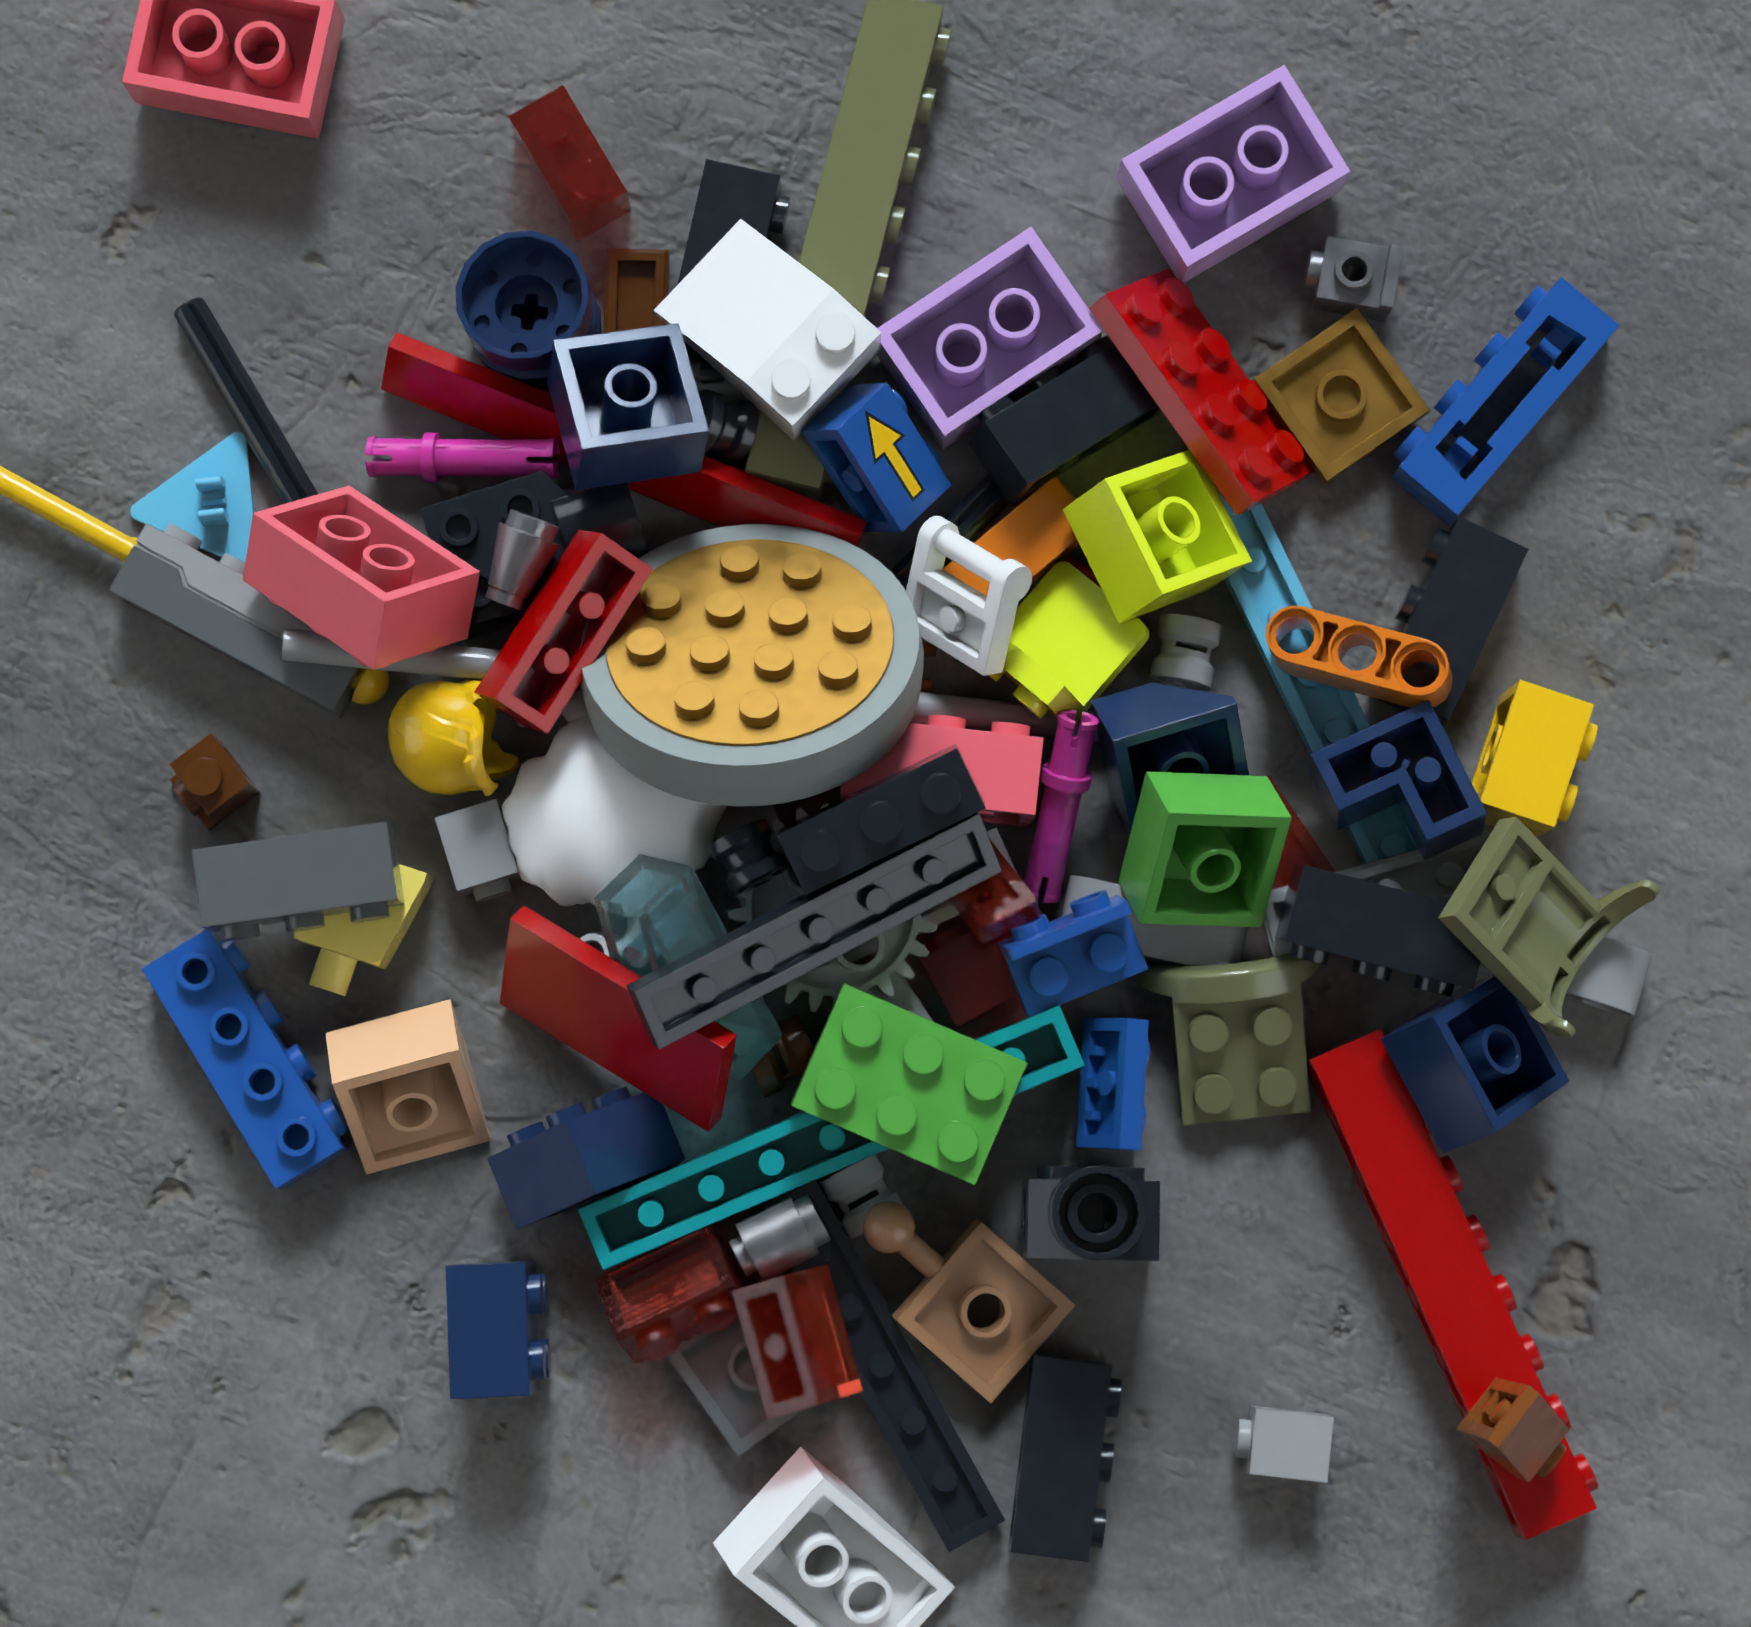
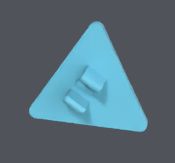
[130,432,254,563]

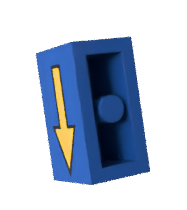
[801,383,951,532]

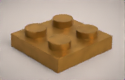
[1253,308,1430,485]

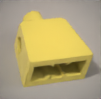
[293,864,434,996]

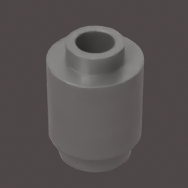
[729,1194,831,1282]

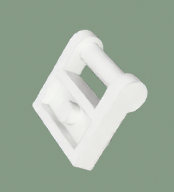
[906,516,1032,676]

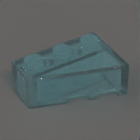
[594,854,783,1082]

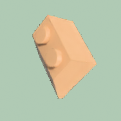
[326,999,491,1175]

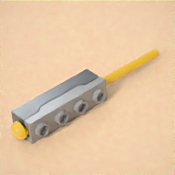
[0,465,389,719]

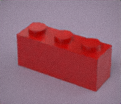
[474,530,653,734]

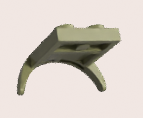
[1438,816,1659,1038]
[1133,953,1321,1126]

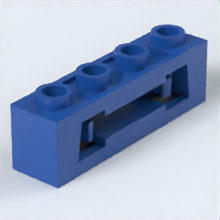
[1391,277,1620,526]

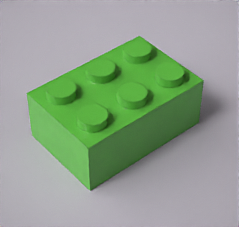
[791,983,1027,1185]

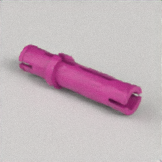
[365,432,560,482]
[1021,710,1100,903]

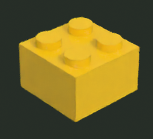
[1471,679,1598,837]

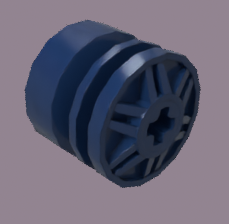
[456,230,602,390]

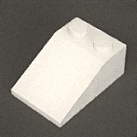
[654,219,881,441]
[713,1447,955,1627]

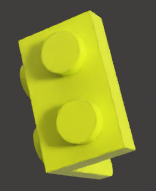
[988,561,1149,724]

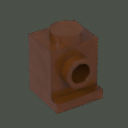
[169,733,260,831]

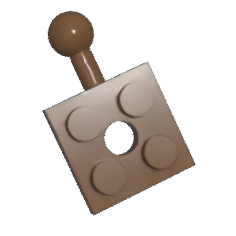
[863,1201,1075,1403]

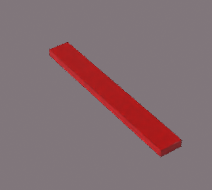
[381,332,867,548]

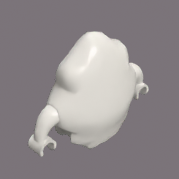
[502,689,727,963]

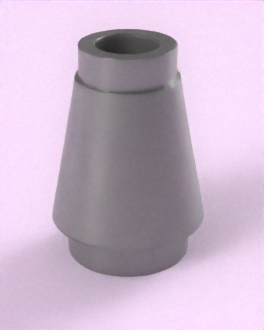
[485,509,560,610]

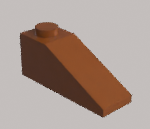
[1456,1377,1569,1482]

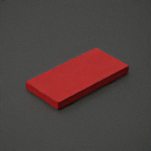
[500,906,737,1132]

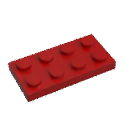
[1089,268,1314,516]

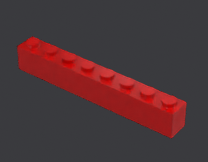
[1307,1029,1598,1540]

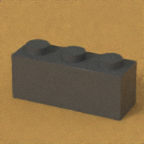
[192,821,404,941]

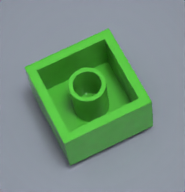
[1118,771,1292,927]

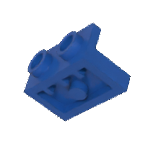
[998,890,1148,1017]
[1076,1018,1150,1151]

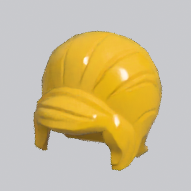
[388,679,519,796]

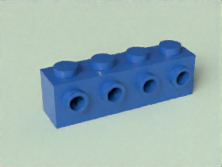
[142,929,350,1190]

